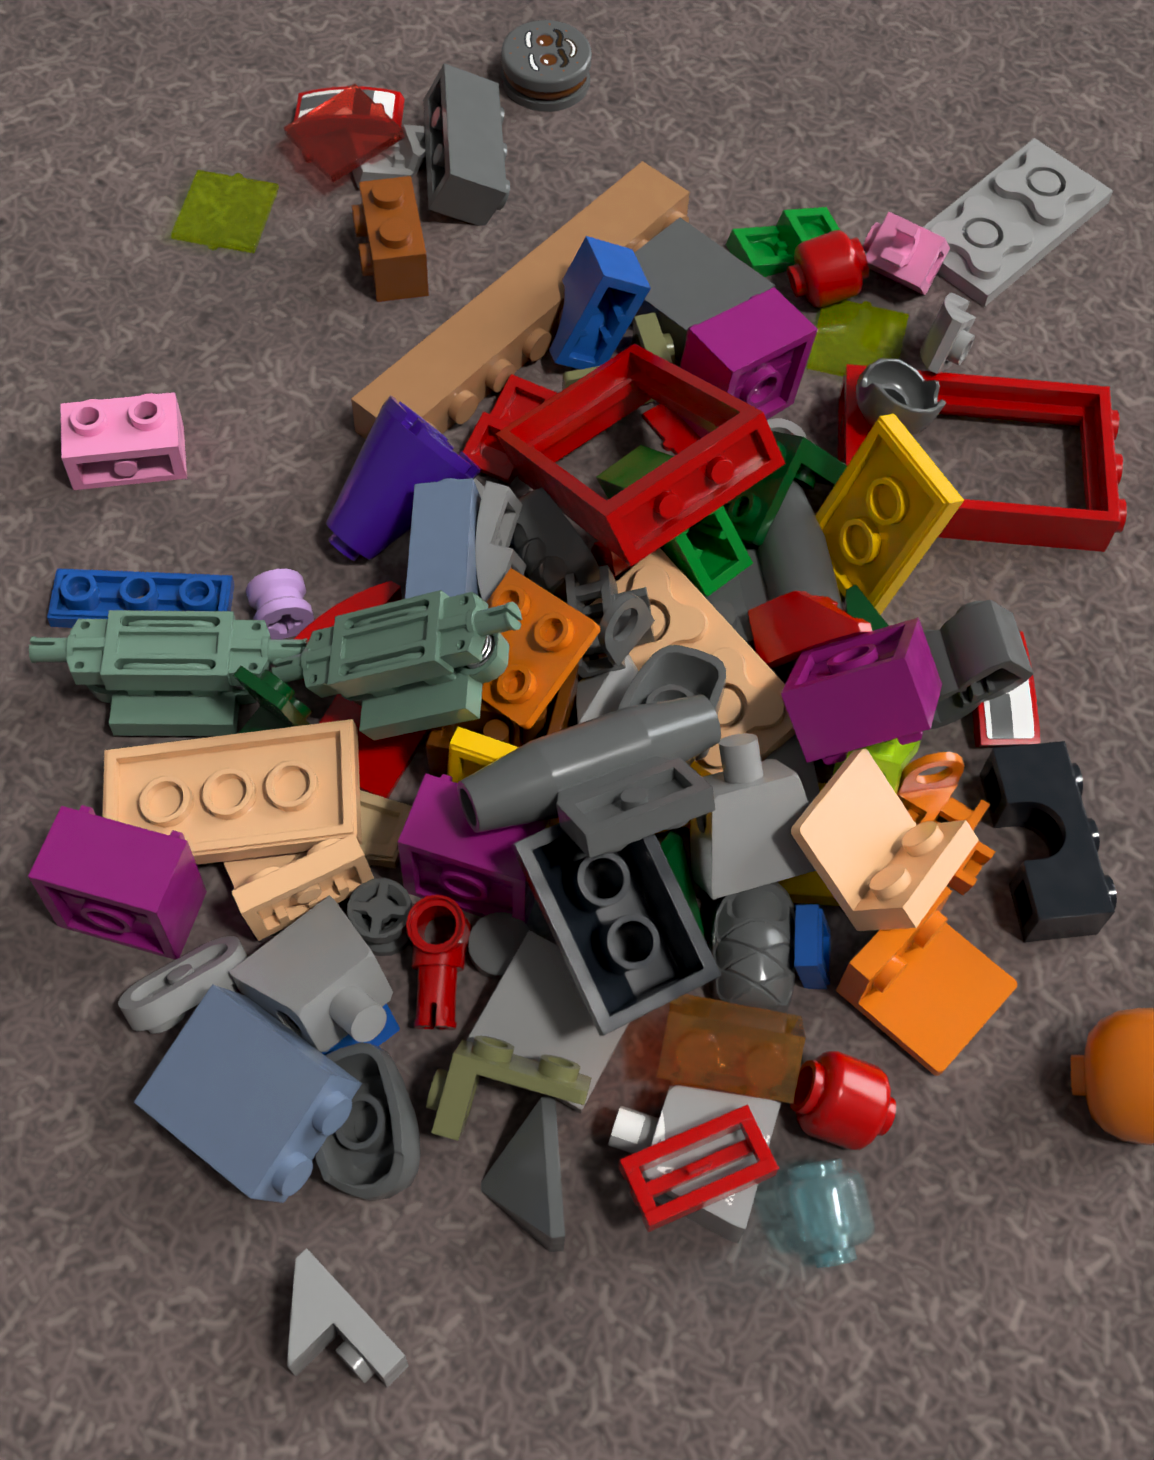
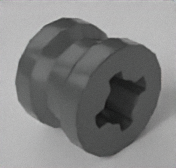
[347,878,413,956]

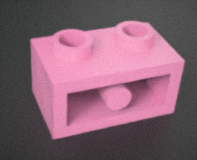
[60,392,187,490]

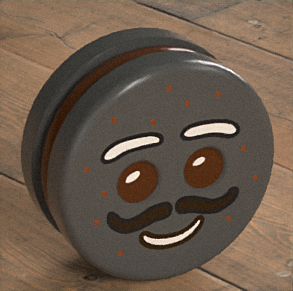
[501,20,592,112]

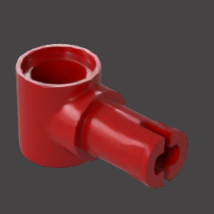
[406,894,472,1030]

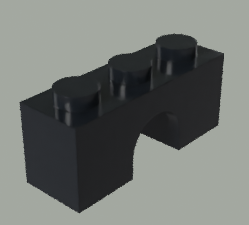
[979,741,1117,943]

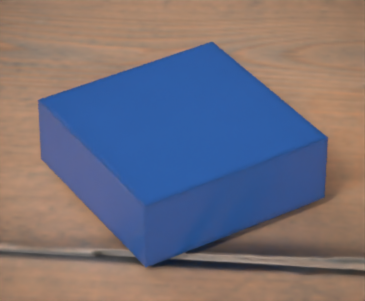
[794,904,831,989]

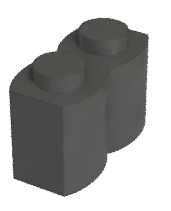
[924,599,1034,729]

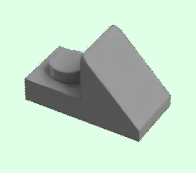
[287,1248,408,1388]

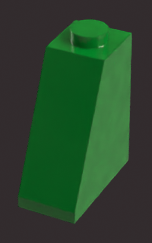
[596,445,753,597]

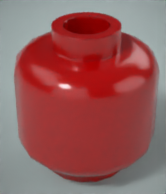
[787,230,869,308]
[790,1051,896,1150]

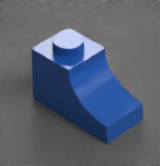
[549,236,651,369]

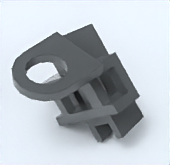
[565,565,655,678]

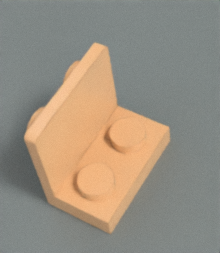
[791,749,979,931]
[223,834,375,941]

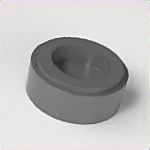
[468,912,530,979]

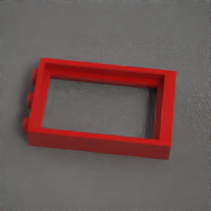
[496,344,786,566]
[837,364,1127,552]

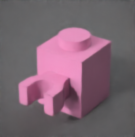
[863,212,950,295]

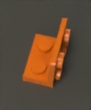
[481,568,600,729]
[836,886,1017,1076]

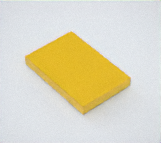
[815,414,964,615]

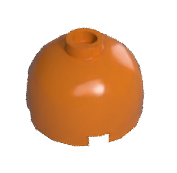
[1071,1008,1154,1145]

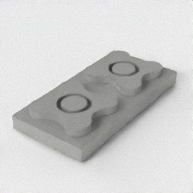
[923,138,1113,307]

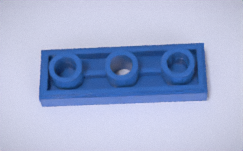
[47,569,235,628]

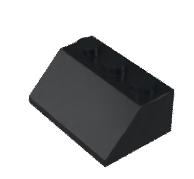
[511,823,721,1036]

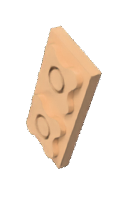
[589,548,796,774]
[103,719,362,865]

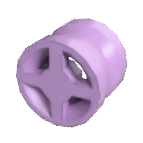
[246,569,314,639]

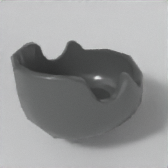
[856,358,946,436]

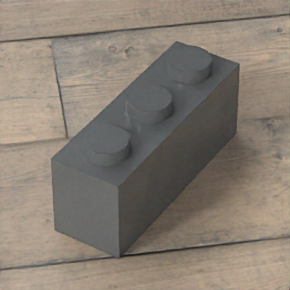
[423,63,510,225]

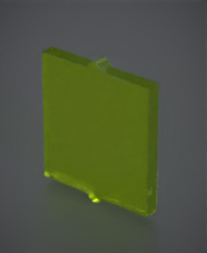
[171,170,279,254]
[807,300,909,377]

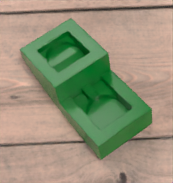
[726,207,840,277]

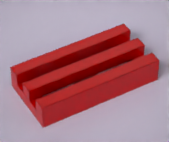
[618,1104,779,1232]

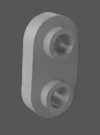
[118,936,248,1033]

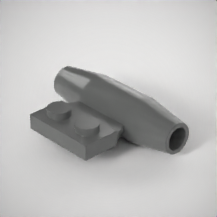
[704,479,844,670]
[457,694,721,858]

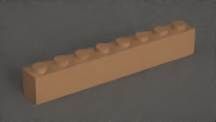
[351,161,690,439]

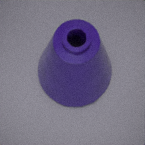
[326,395,481,561]

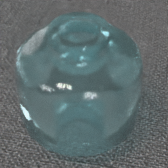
[776,1158,875,1268]

